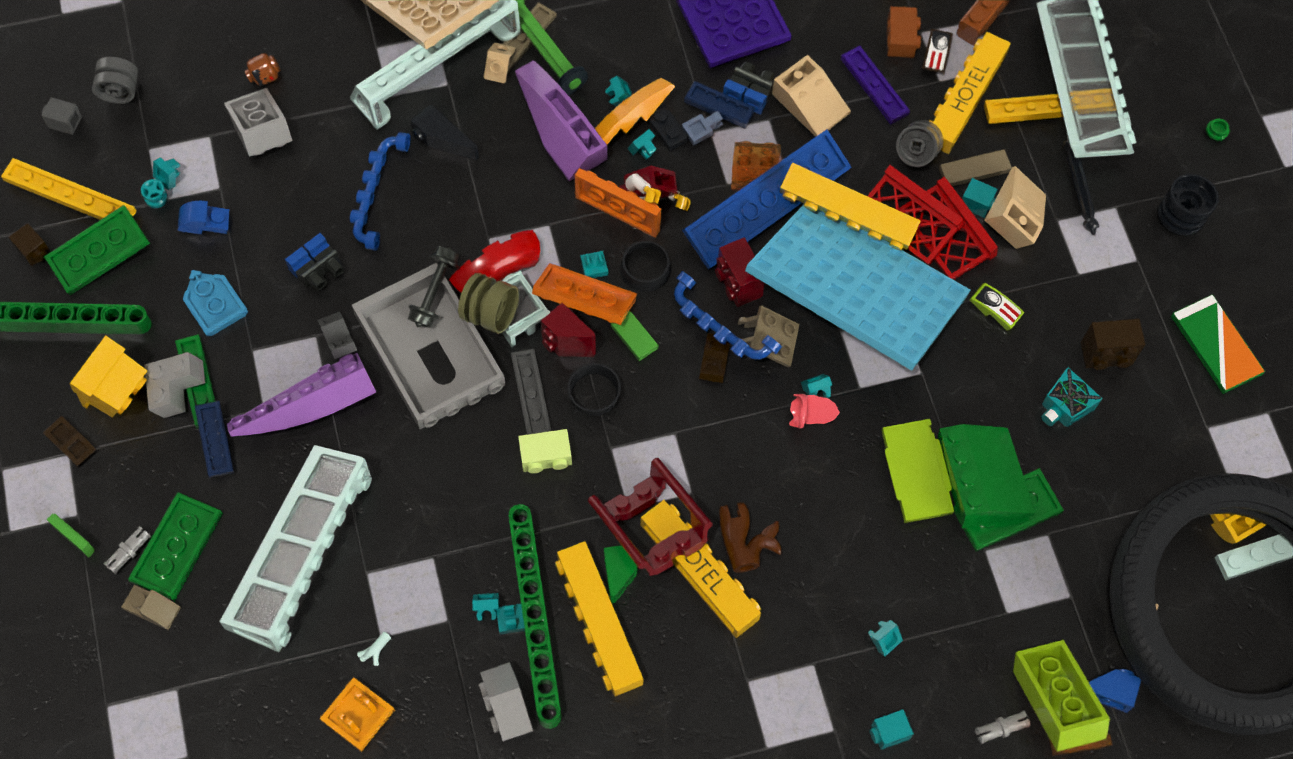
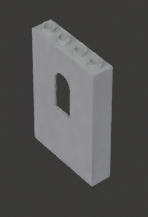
[352,263,505,429]

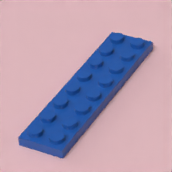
[682,129,852,269]

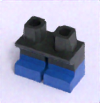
[723,61,774,115]
[285,233,344,291]

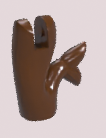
[719,502,782,573]

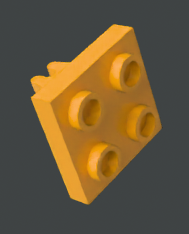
[320,677,395,752]

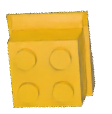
[70,336,147,418]

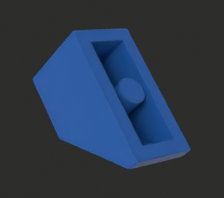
[1089,669,1141,713]

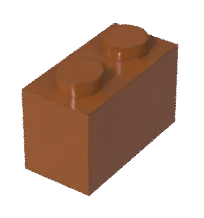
[887,6,921,58]

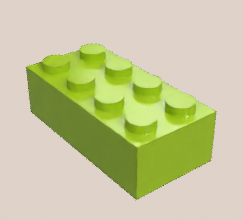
[1013,640,1110,752]

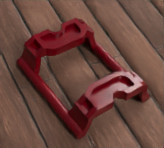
[588,458,712,575]

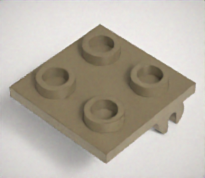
[738,306,800,367]

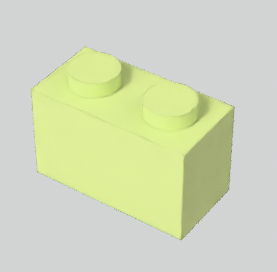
[518,429,572,473]

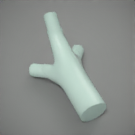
[357,632,391,666]

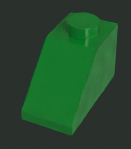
[604,545,638,603]

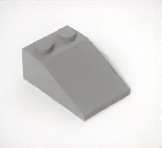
[224,88,292,157]

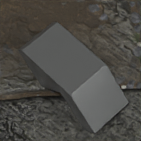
[317,311,357,359]

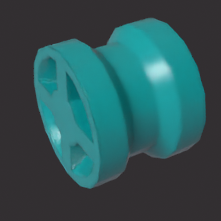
[141,179,168,208]

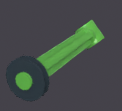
[509,0,588,95]

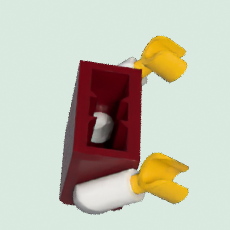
[619,166,691,211]

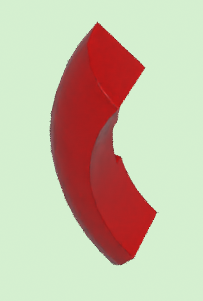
[449,230,541,293]

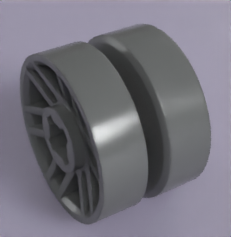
[92,57,138,103]
[896,120,943,167]

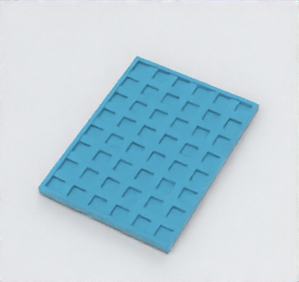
[745,204,971,370]

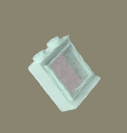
[502,270,550,347]

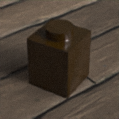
[9,223,51,266]

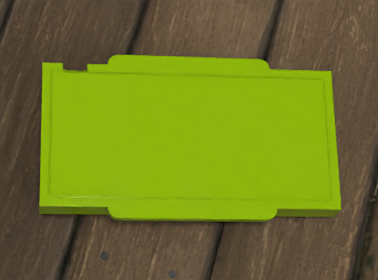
[881,419,954,523]

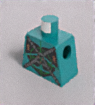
[1041,367,1103,427]

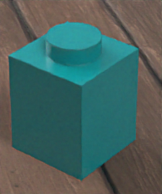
[962,178,998,218]
[870,710,913,750]

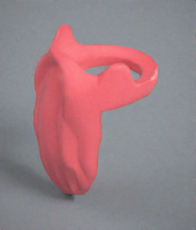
[789,394,840,429]

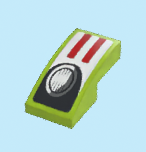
[970,283,1024,330]

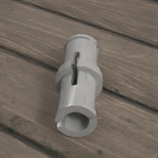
[103,526,151,574]
[975,711,1030,744]

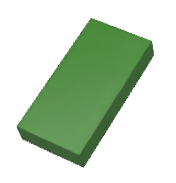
[611,311,658,361]
[46,513,95,558]

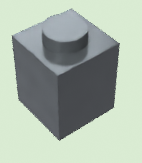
[41,97,82,135]

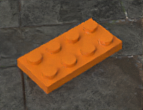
[575,168,661,238]
[532,263,637,325]

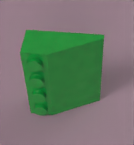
[937,424,1035,528]

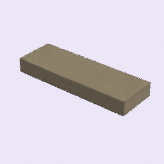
[939,150,1012,186]

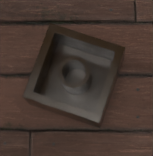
[1081,319,1145,370]

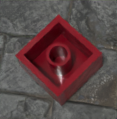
[715,237,765,307]

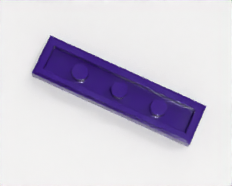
[841,46,910,125]

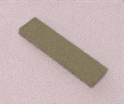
[498,2,557,74]

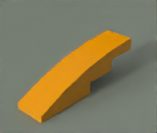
[595,78,675,145]

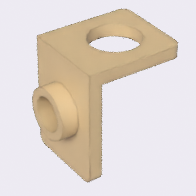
[484,43,515,83]

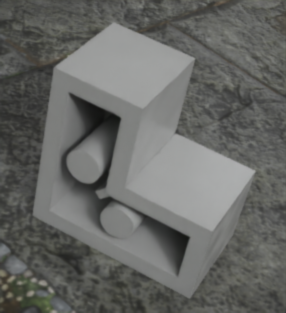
[145,352,205,418]
[479,662,533,741]

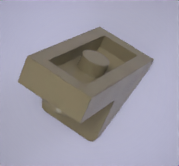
[122,585,181,630]

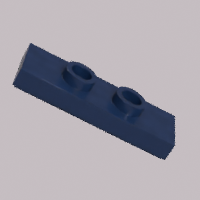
[684,81,755,128]
[195,401,234,478]

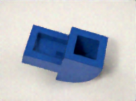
[178,201,229,235]

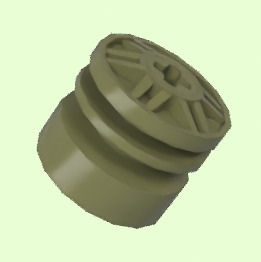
[458,273,519,334]

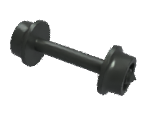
[408,246,460,328]

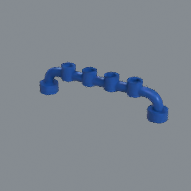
[350,132,410,250]
[674,271,782,360]

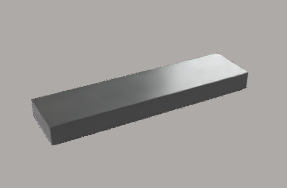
[511,349,551,435]

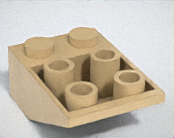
[772,55,851,136]
[985,166,1046,249]

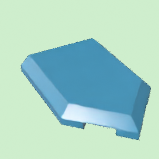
[183,270,248,336]

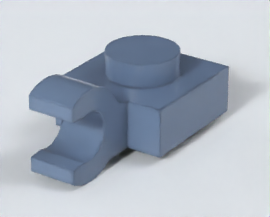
[682,111,723,146]

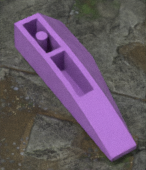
[515,61,607,181]
[227,353,376,437]

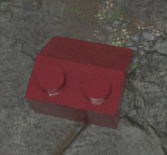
[541,303,596,357]

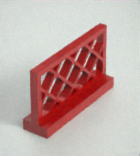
[867,165,965,265]
[899,176,998,280]

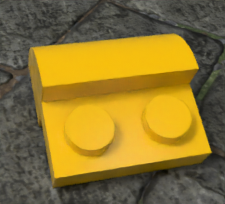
[1210,514,1266,544]

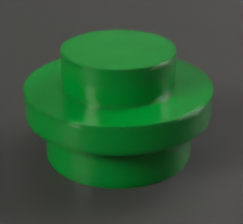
[1206,118,1230,141]

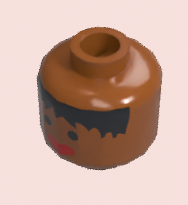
[245,53,280,86]

